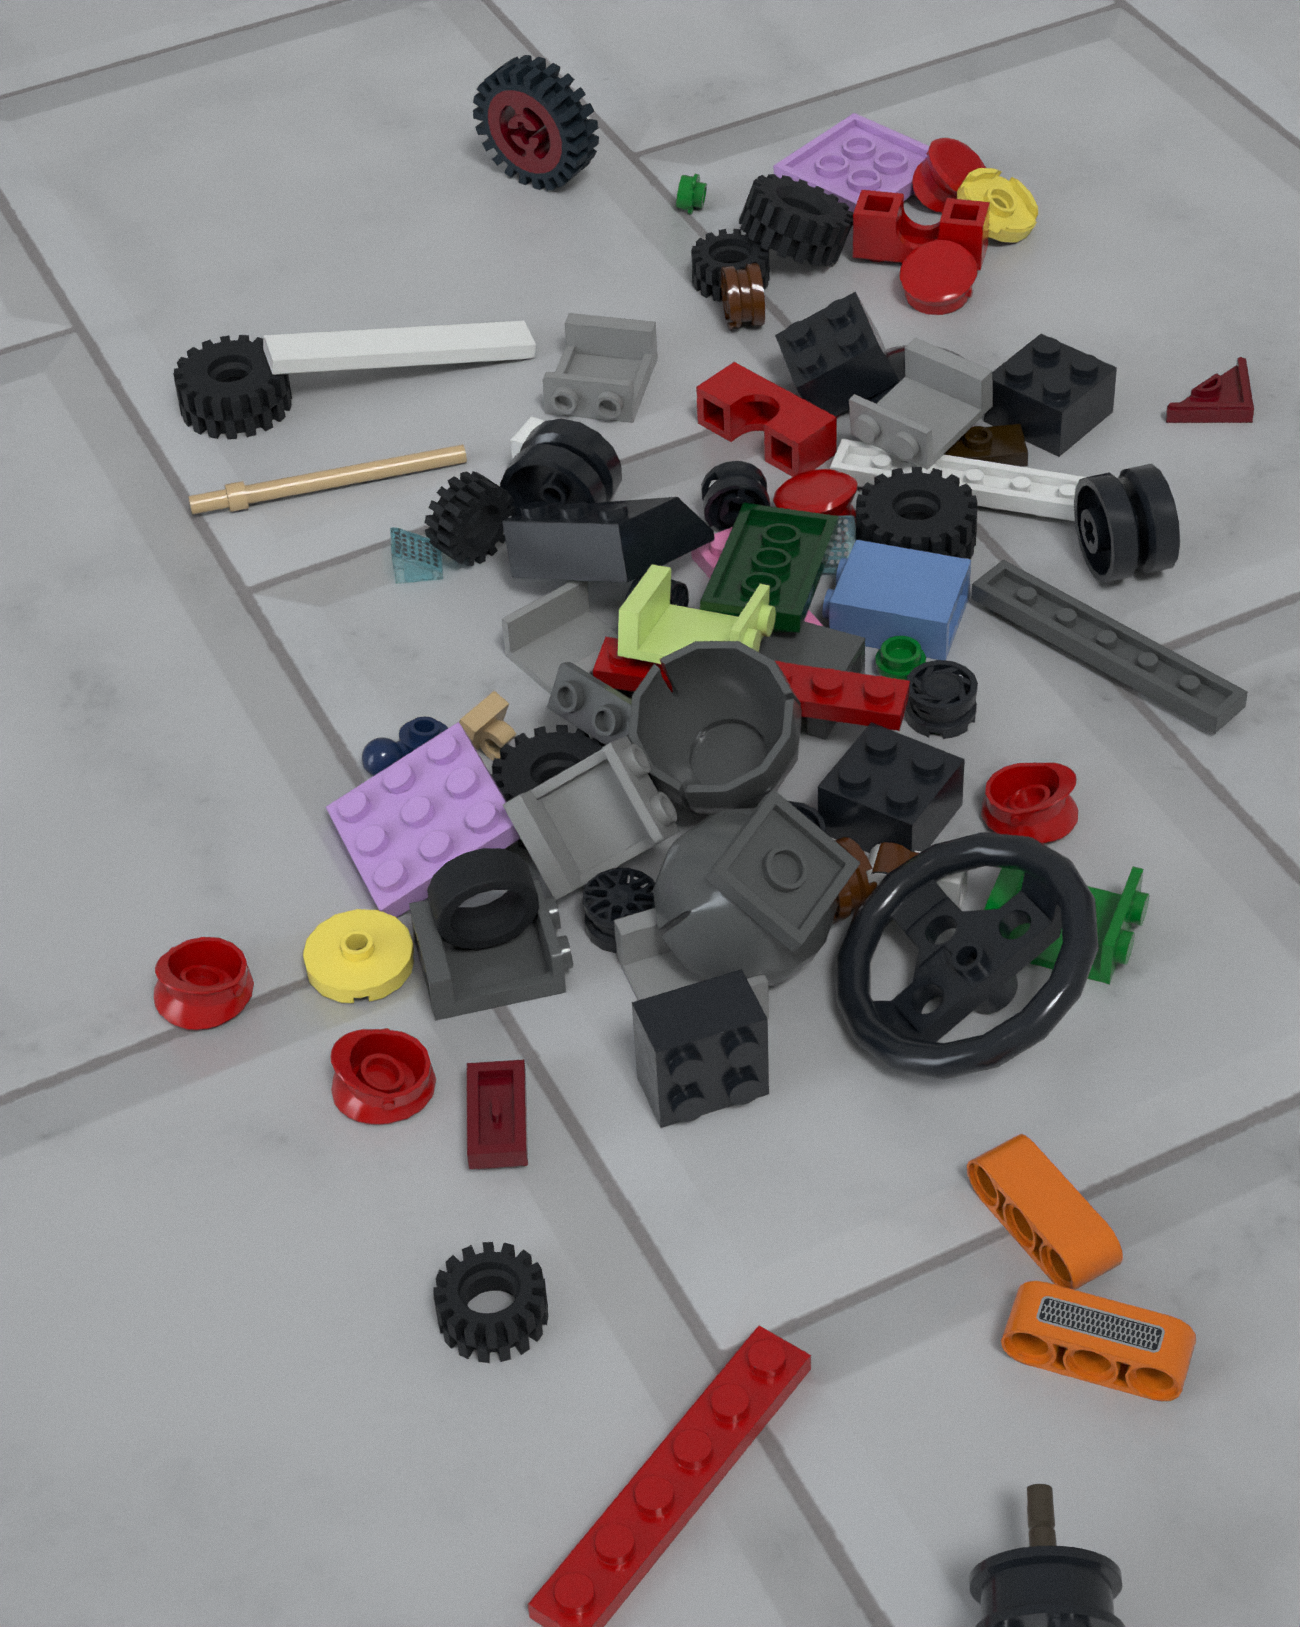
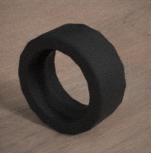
[427,848,539,949]

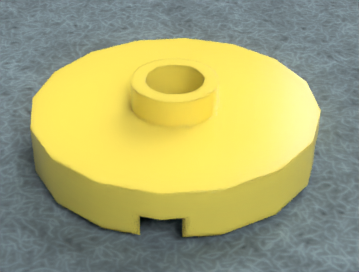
[957,168,1039,243]
[303,909,414,1003]

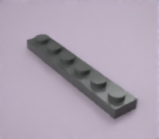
[971,560,1248,733]

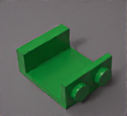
[984,866,1150,985]

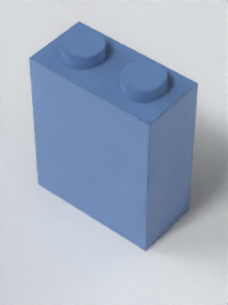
[822,540,971,660]

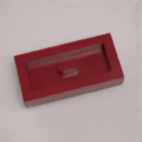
[467,1059,528,1170]

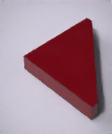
[1166,357,1254,423]

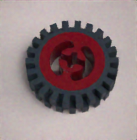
[473,55,599,191]

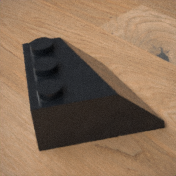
[502,497,715,583]

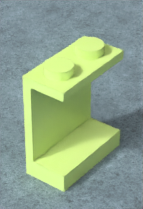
[618,564,776,664]

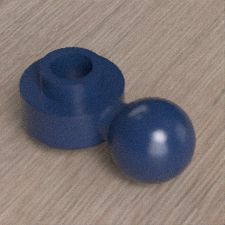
[362,716,448,776]

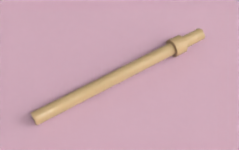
[188,444,467,515]

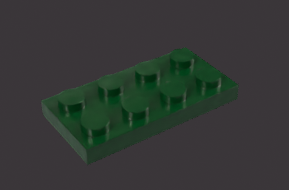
[700,503,839,633]

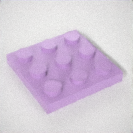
[773,113,929,213]
[326,722,521,918]

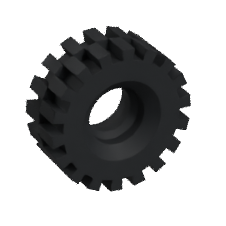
[739,174,853,266]
[173,335,292,440]
[856,467,978,559]
[491,725,605,850]

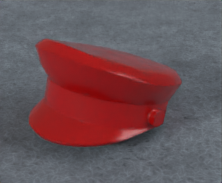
[912,137,986,212]
[900,240,977,315]
[773,469,858,544]
[981,762,1079,843]
[154,937,254,1030]
[330,1028,437,1124]

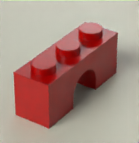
[853,190,990,271]
[696,362,837,477]

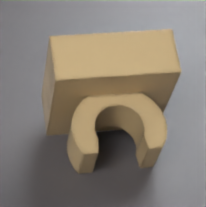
[459,691,516,761]

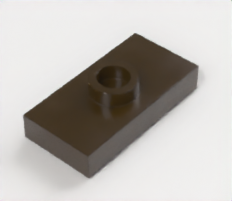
[944,424,1028,467]

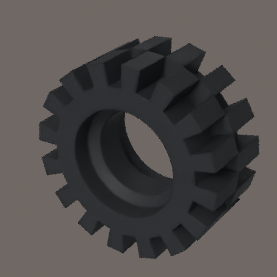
[691,229,770,302]
[425,471,515,566]
[433,1242,549,1363]

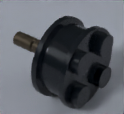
[969,1484,1125,1627]

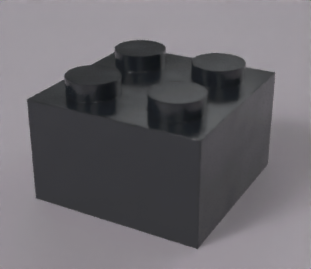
[775,291,900,416]
[984,334,1117,457]
[818,722,965,853]
[631,969,769,1128]

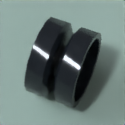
[500,418,622,517]
[1074,463,1180,583]

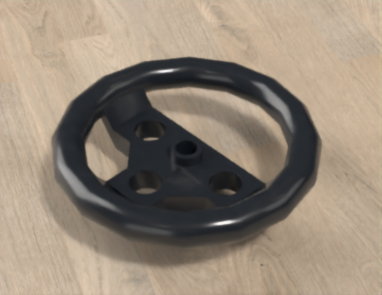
[836,832,1099,1079]

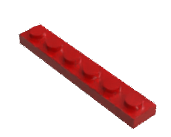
[593,636,910,731]
[528,1325,811,1627]

